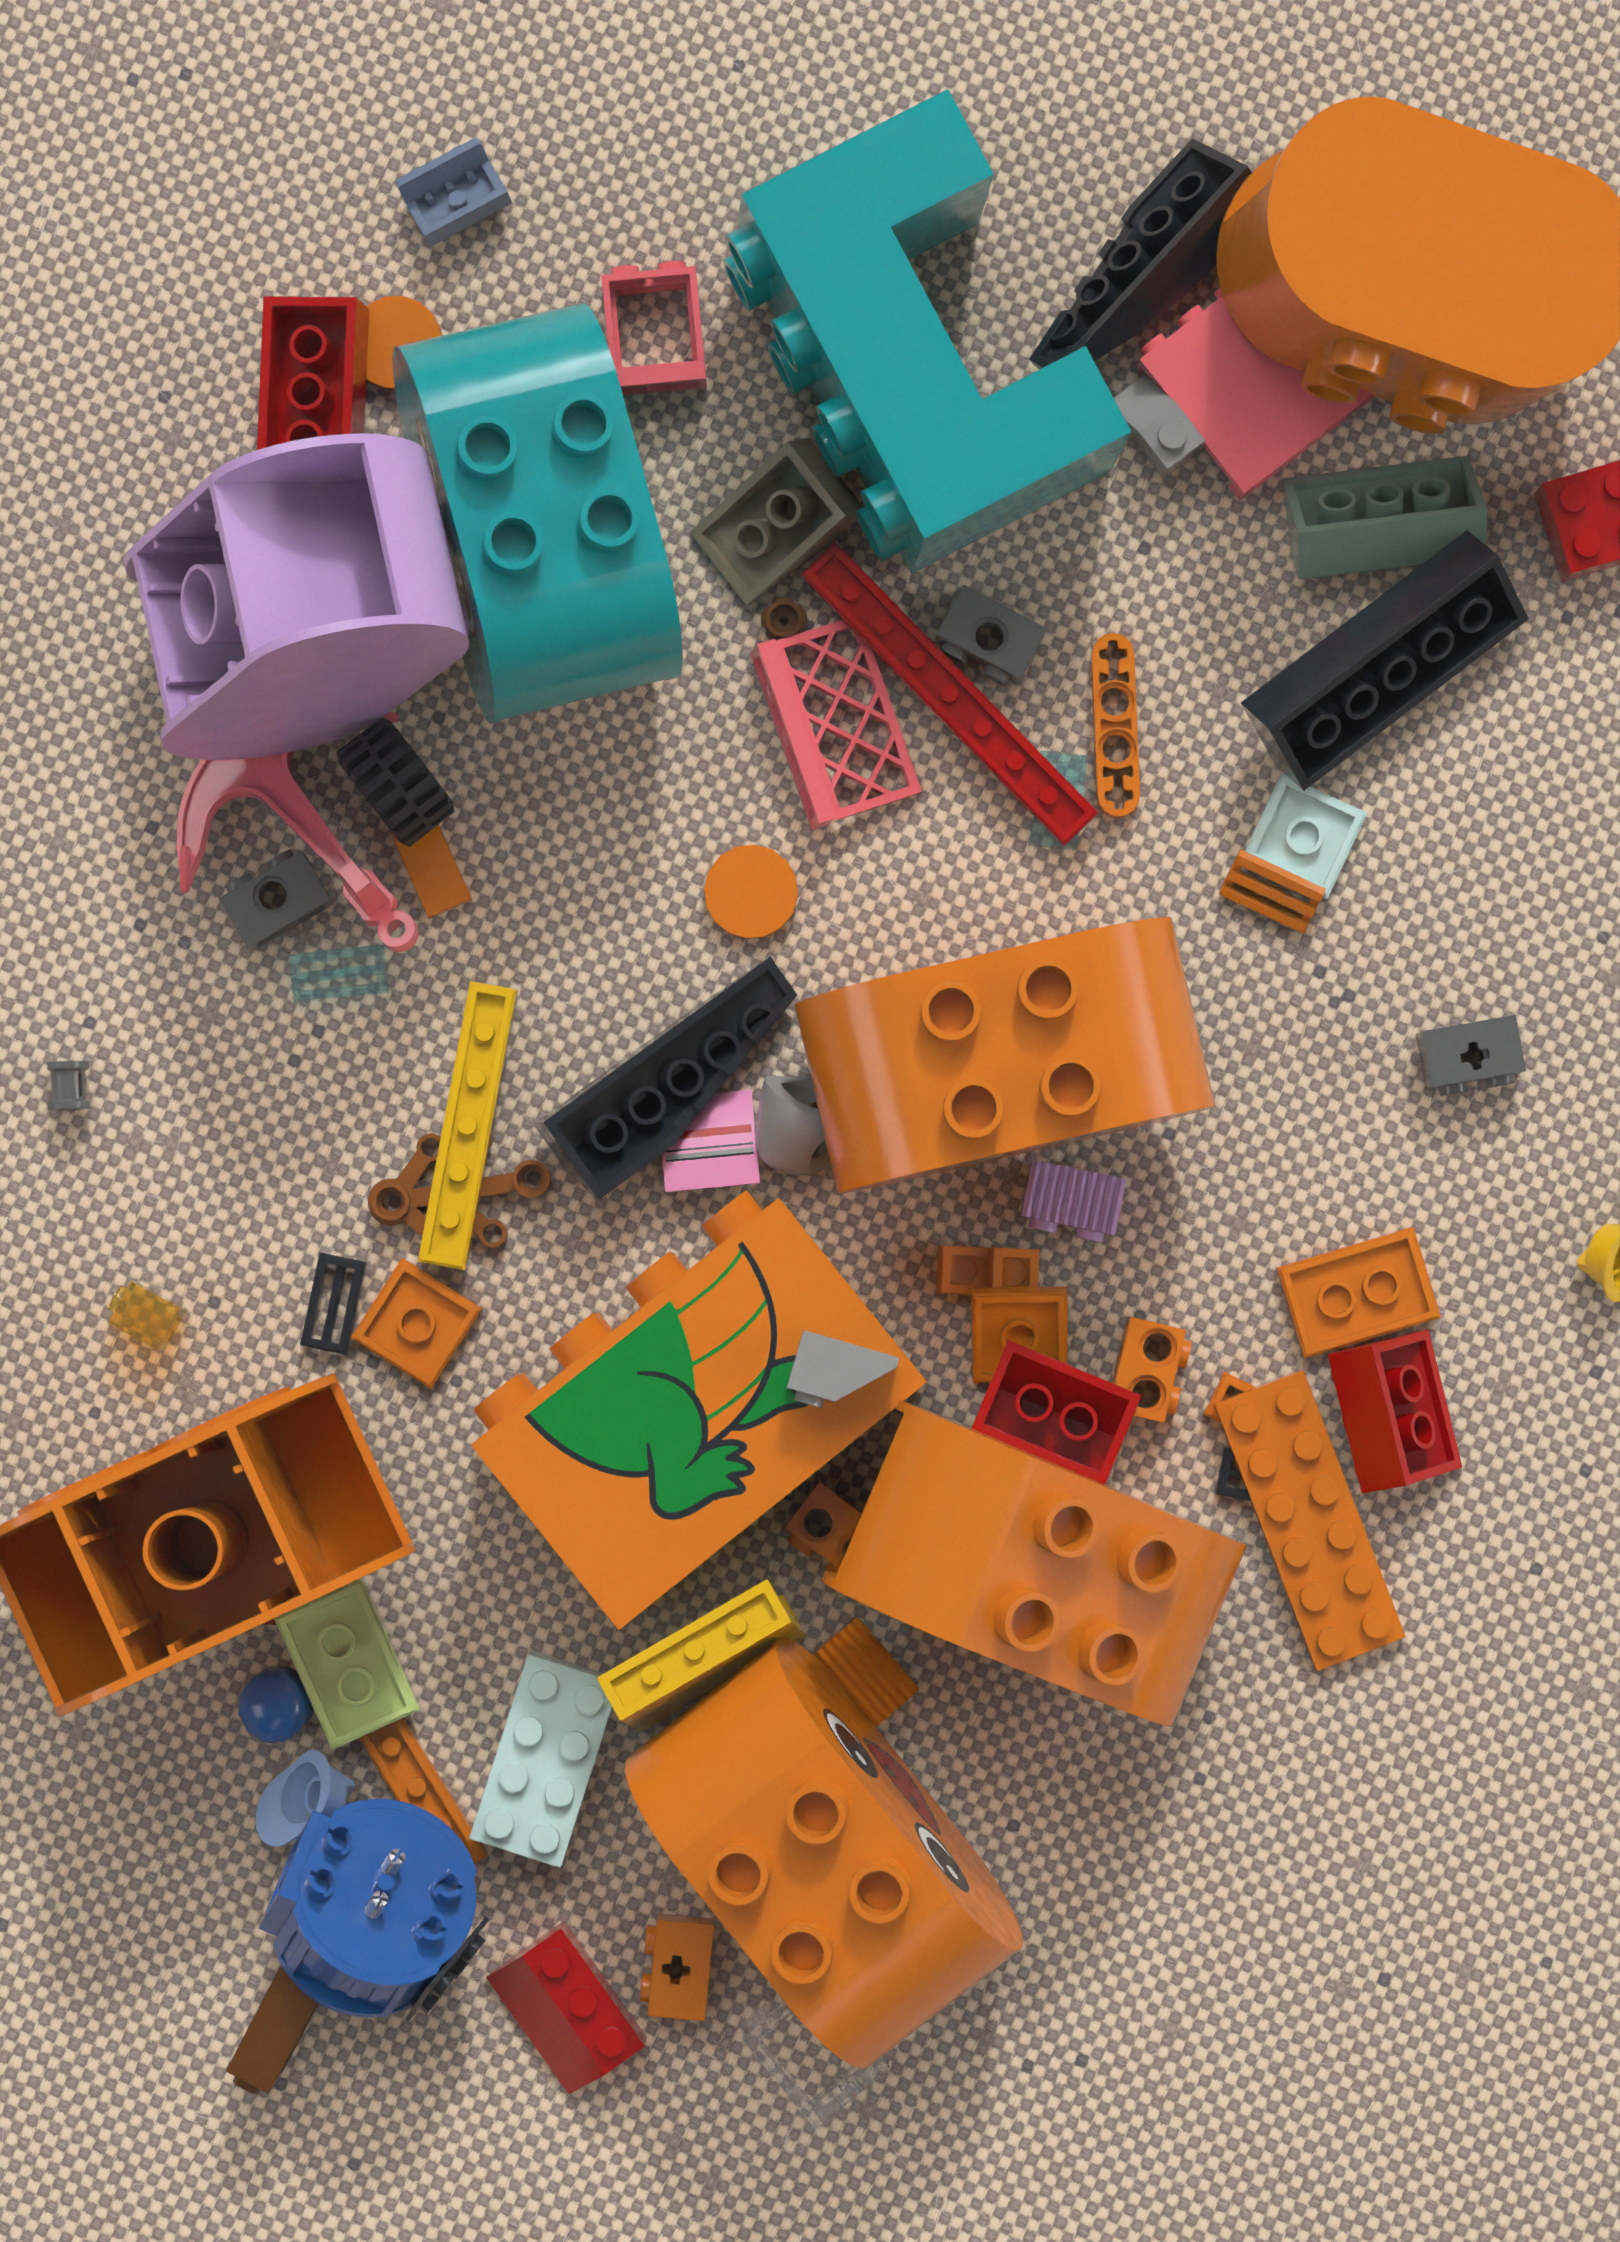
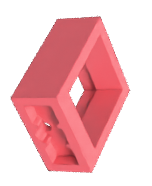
[601,261,707,396]

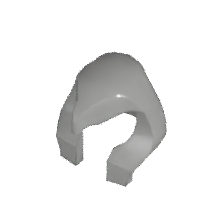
[756,1075,832,1176]

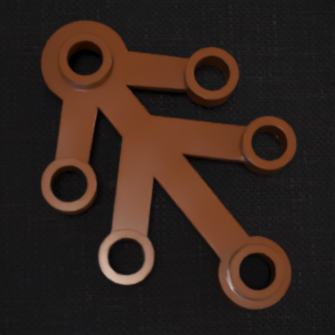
[368,1133,551,1248]

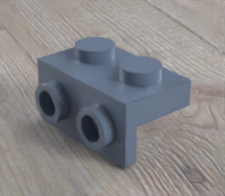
[395,138,512,247]

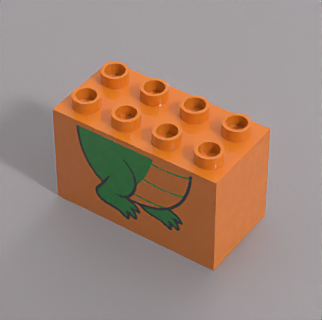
[471,1190,927,1630]

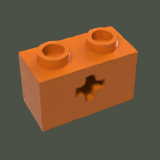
[640,1913,715,2021]

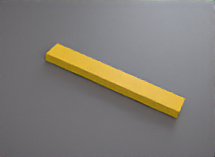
[418,981,518,1270]

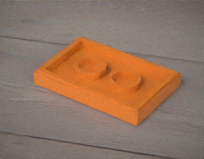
[1276,1227,1441,1359]

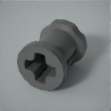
[47,1061,91,1111]

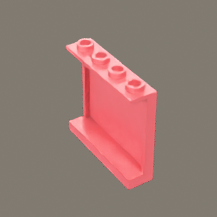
[1136,288,1376,501]

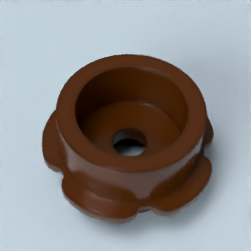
[761,598,807,641]

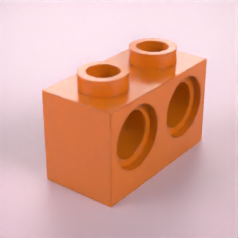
[1112,1316,1192,1423]
[785,1481,862,1573]

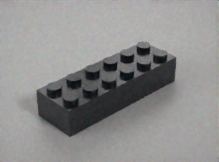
[1241,530,1529,791]

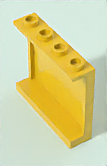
[597,1579,807,1732]

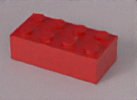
[257,296,369,450]
[1534,460,1620,582]

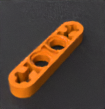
[1090,633,1140,819]

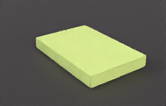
[274,1579,421,1750]

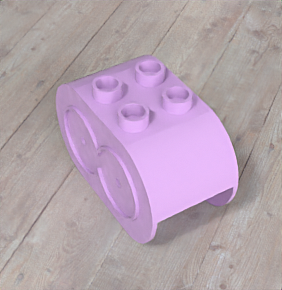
[124,434,469,760]

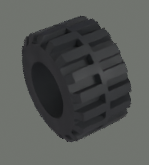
[336,718,455,847]

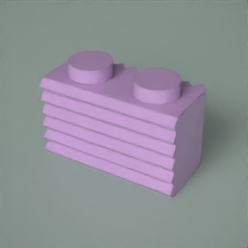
[1020,1160,1126,1243]

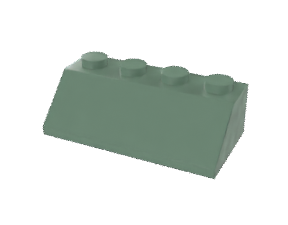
[1282,456,1487,579]

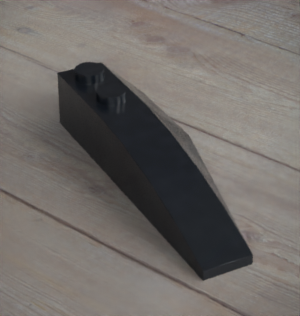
[1029,138,1252,369]
[533,956,798,1201]

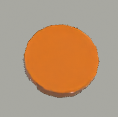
[366,296,443,391]
[704,844,798,939]

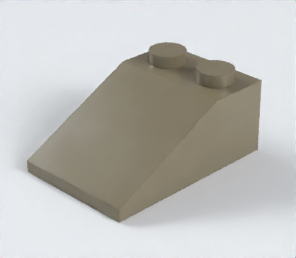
[690,438,863,606]

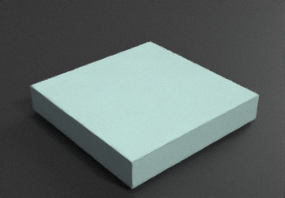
[1245,773,1367,900]

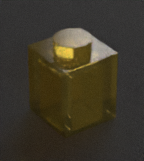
[107,1281,187,1350]

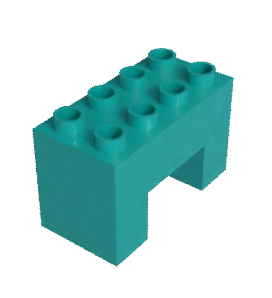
[723,89,1131,574]

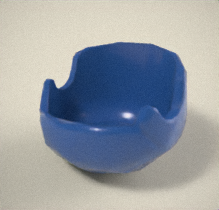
[238,1666,314,1744]

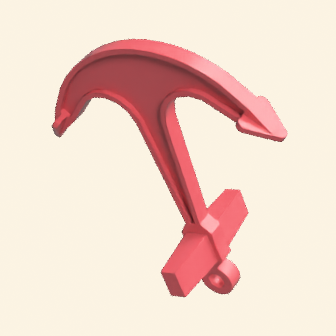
[176,712,419,952]

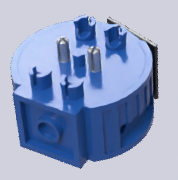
[258,1799,489,2022]

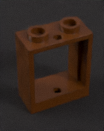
[226,1966,319,2094]

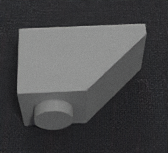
[1114,375,1205,479]
[787,1330,899,1408]

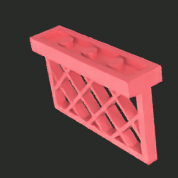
[750,620,922,831]

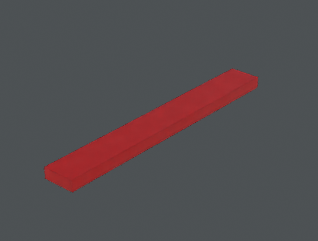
[801,542,1098,847]

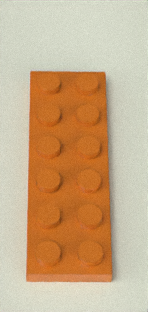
[1214,1369,1406,1671]

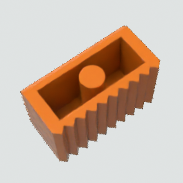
[813,1615,920,1727]

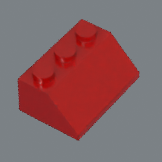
[1328,1329,1462,1494]
[971,1340,1142,1485]
[486,1921,647,2094]

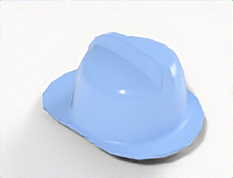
[255,1750,355,1847]

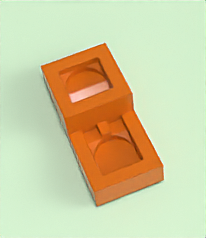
[936,1246,1040,1294]

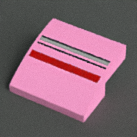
[662,1090,760,1192]

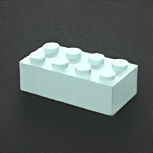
[469,1650,613,1868]

